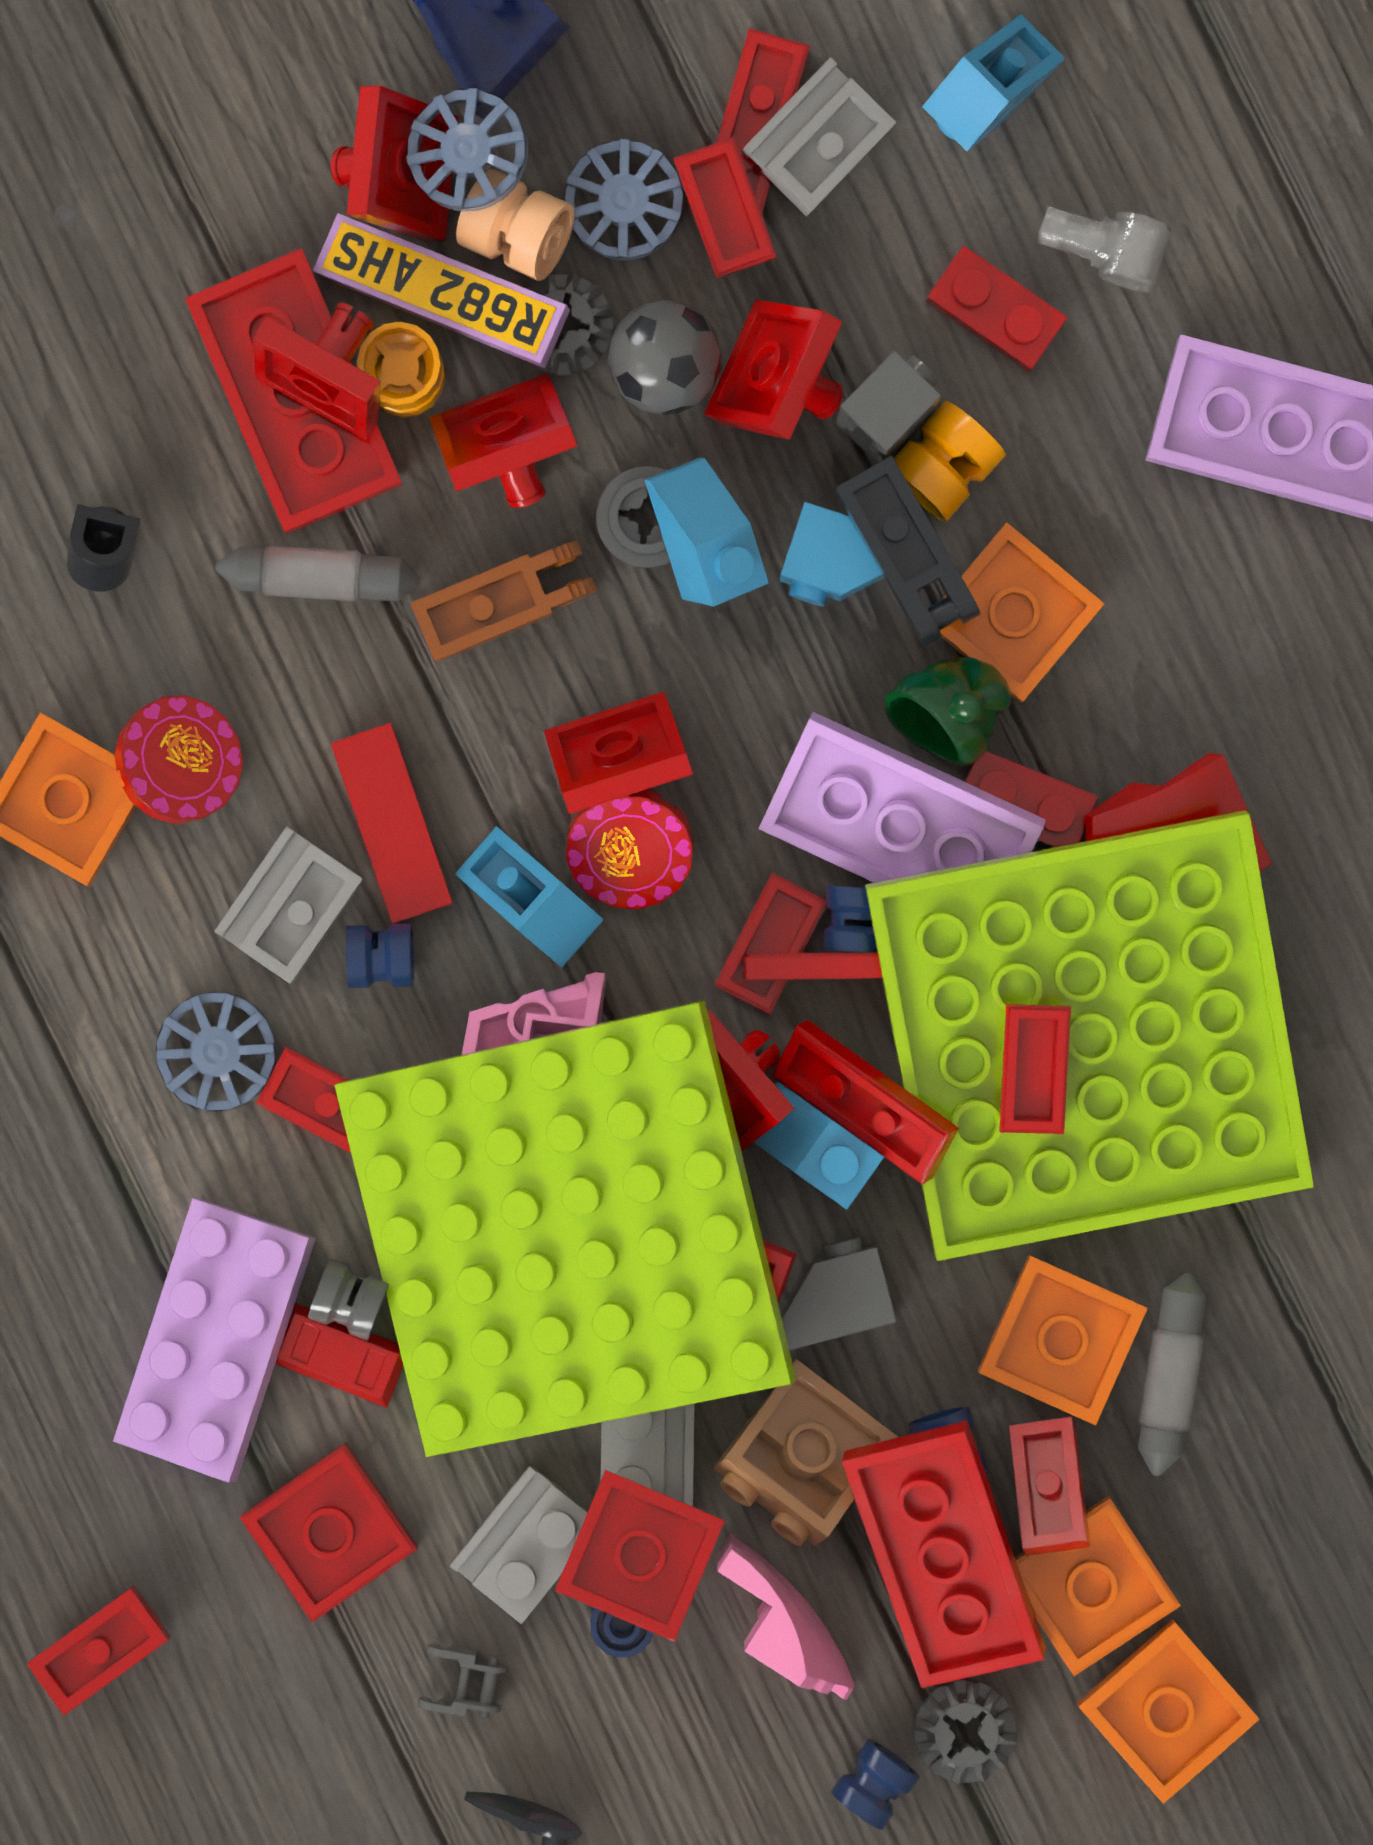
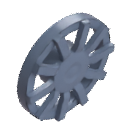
[407,88,528,211]
[564,139,683,261]
[156,992,277,1111]

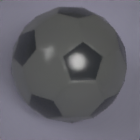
[608,300,721,415]

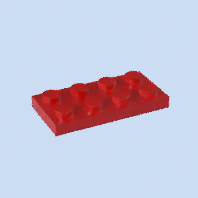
[185,248,403,535]
[841,1421,1046,1688]

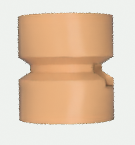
[456,169,574,281]

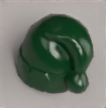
[884,657,1012,766]

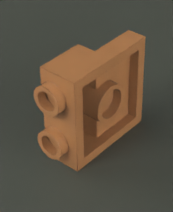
[713,1359,898,1547]

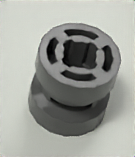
[308,1259,389,1341]

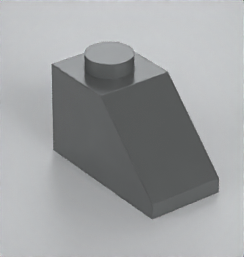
[781,1236,896,1350]

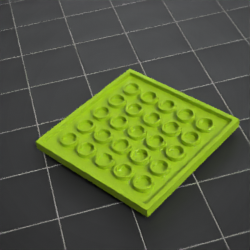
[865,810,1314,1261]
[335,1000,796,1457]

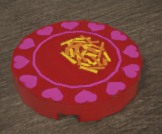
[114,695,243,824]
[566,789,694,910]

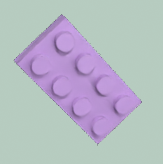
[1145,334,1373,521]
[759,712,1046,883]
[113,1198,316,1483]

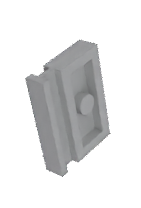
[740,57,897,216]
[214,826,365,984]
[601,1404,694,1507]
[450,1464,588,1625]

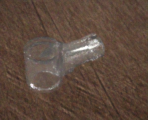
[1038,206,1171,292]

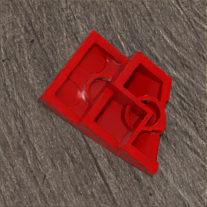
[1085,753,1272,872]

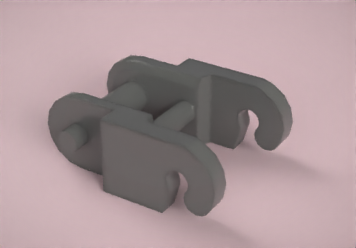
[418,1644,508,1718]

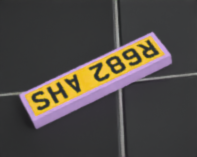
[313,213,570,368]

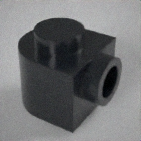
[67,504,141,592]

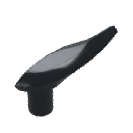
[464,1791,582,1845]

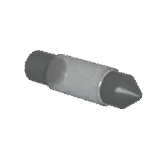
[216,545,420,602]
[1138,1273,1208,1476]

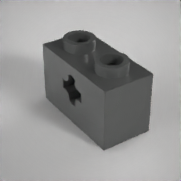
[836,350,941,464]

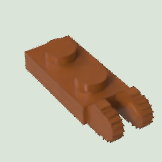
[410,541,598,664]

